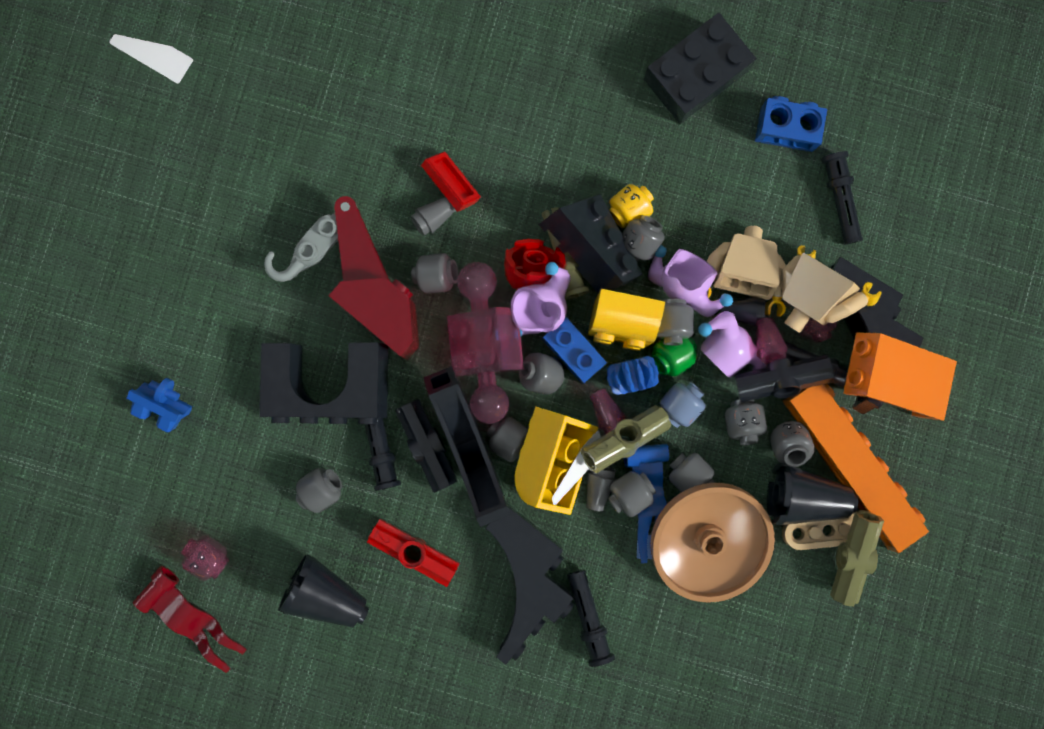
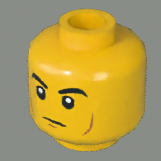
[609,184,654,229]

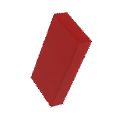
[421,151,481,212]

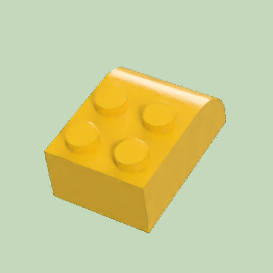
[588,289,665,351]
[515,407,598,515]

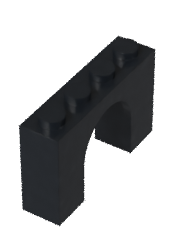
[260,342,388,424]

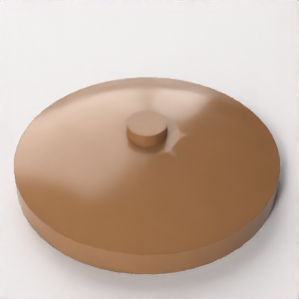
[650,483,775,602]

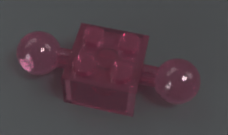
[447,262,524,424]

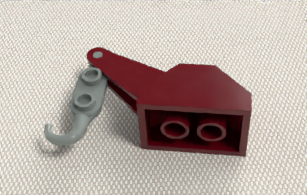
[264,196,419,360]

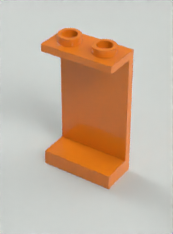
[843,333,957,421]

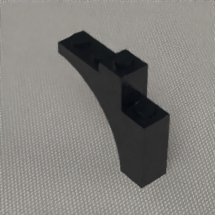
[829,257,924,414]
[423,366,510,527]
[486,502,574,665]

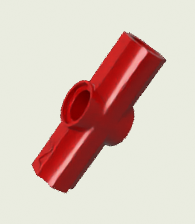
[367,518,460,587]

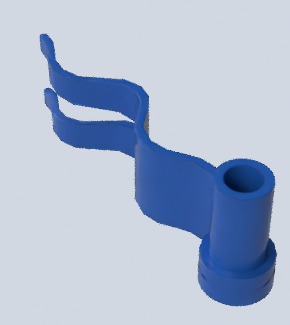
[624,443,669,564]

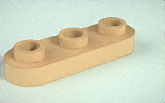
[782,513,855,550]

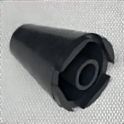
[767,463,858,525]
[278,554,369,628]

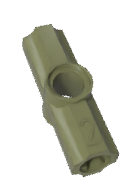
[581,405,672,474]
[830,510,884,607]

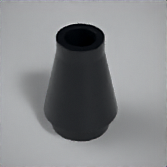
[721,297,765,326]

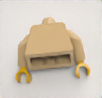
[707,226,786,317]
[781,245,882,333]

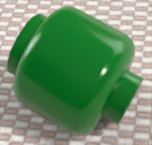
[651,337,697,377]

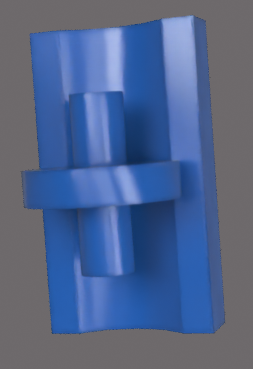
[126,378,193,432]

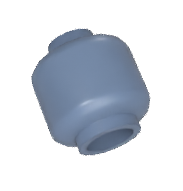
[660,382,705,428]

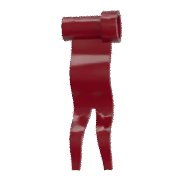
[133,566,247,673]

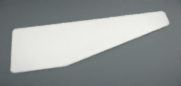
[110,34,193,83]
[552,431,601,505]

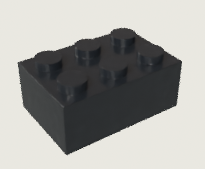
[644,12,757,124]

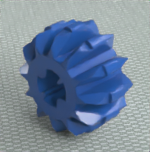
[607,356,659,395]

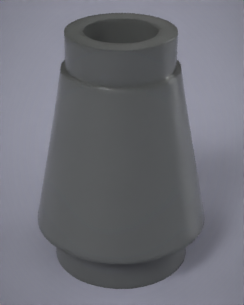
[410,197,456,236]
[586,467,617,511]

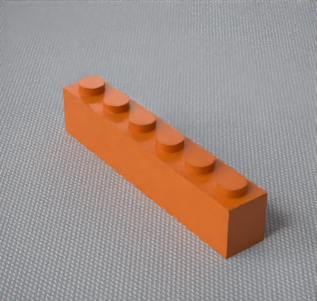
[782,384,929,553]

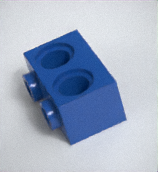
[755,96,827,152]
[542,317,607,384]

